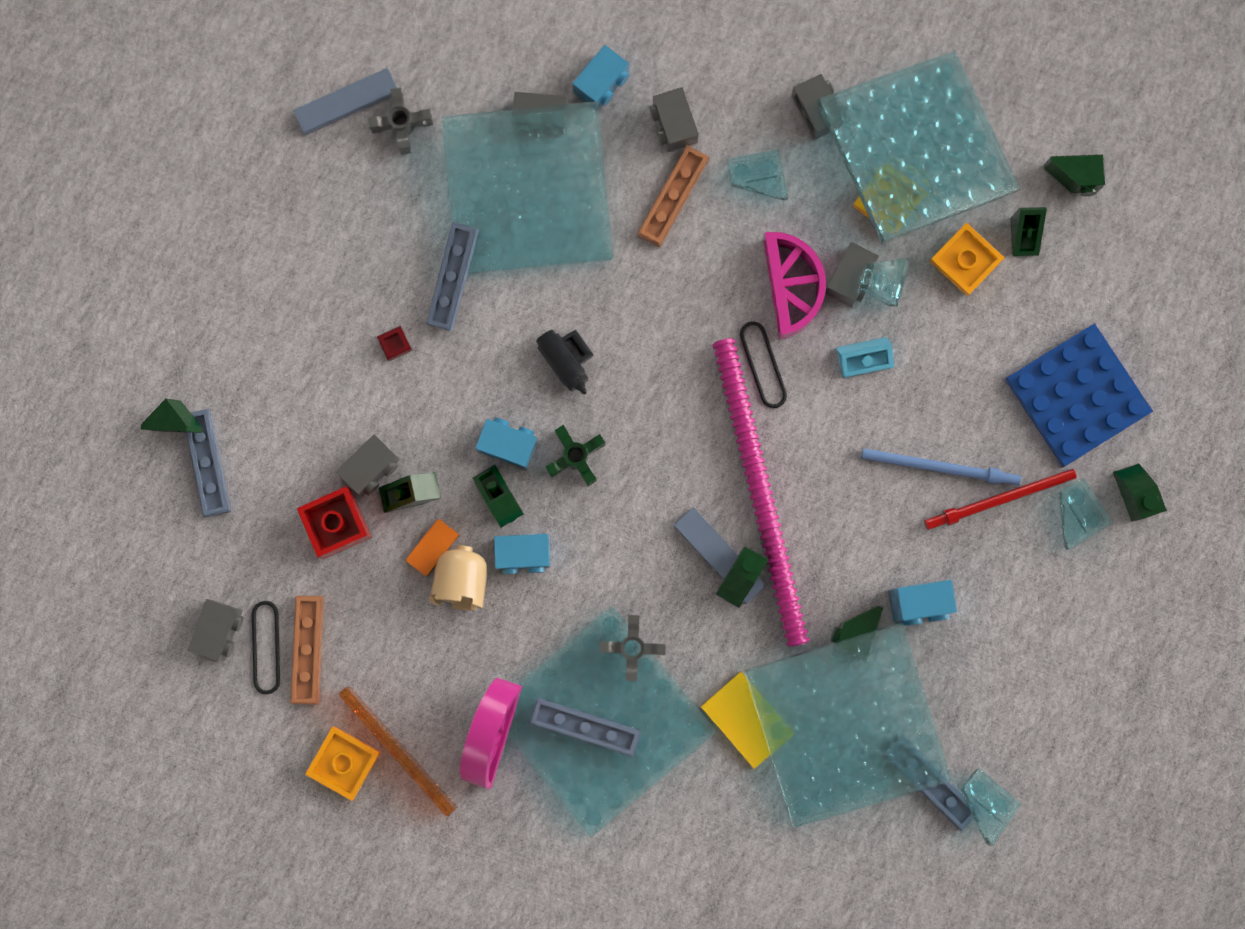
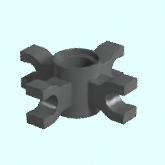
[368,87,433,155]
[600,615,666,682]

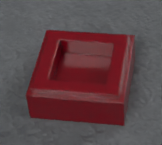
[377,326,413,361]

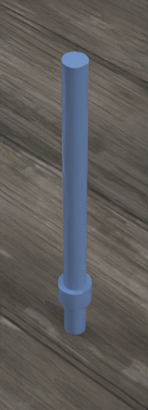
[861,448,1021,486]

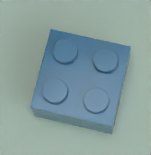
[888,580,957,626]

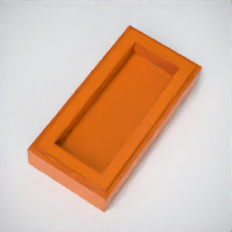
[405,518,460,577]

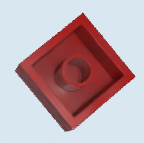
[296,486,372,560]

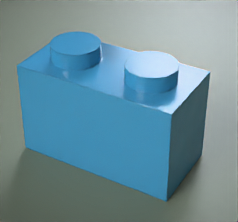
[572,45,630,111]
[475,417,538,470]
[494,534,551,575]

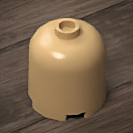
[429,545,487,611]

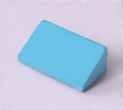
[836,337,894,378]

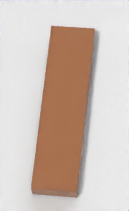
[637,145,710,248]
[290,596,324,704]

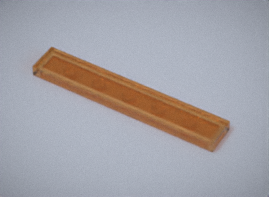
[339,686,458,816]

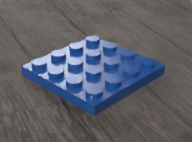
[1005,323,1153,468]

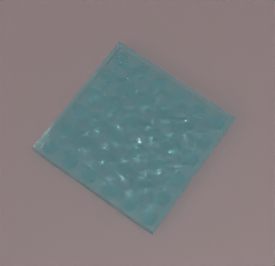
[817,51,1020,244]
[441,102,613,274]
[508,606,717,838]
[745,622,952,828]

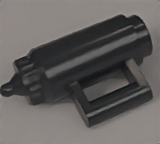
[536,329,594,394]

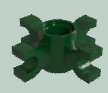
[545,425,606,486]

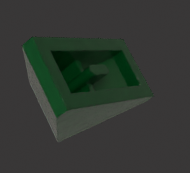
[1010,207,1047,256]
[141,398,202,433]

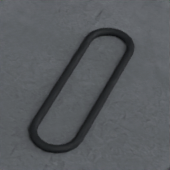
[740,321,787,408]
[252,601,280,695]

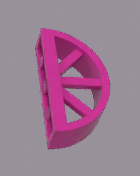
[763,232,826,340]
[460,677,522,789]

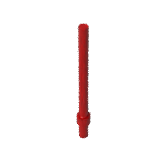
[924,469,1077,530]

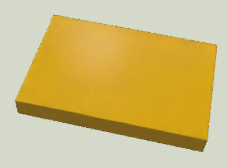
[700,671,795,769]

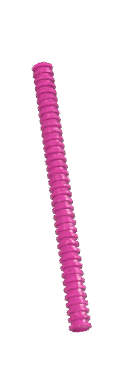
[712,338,810,647]

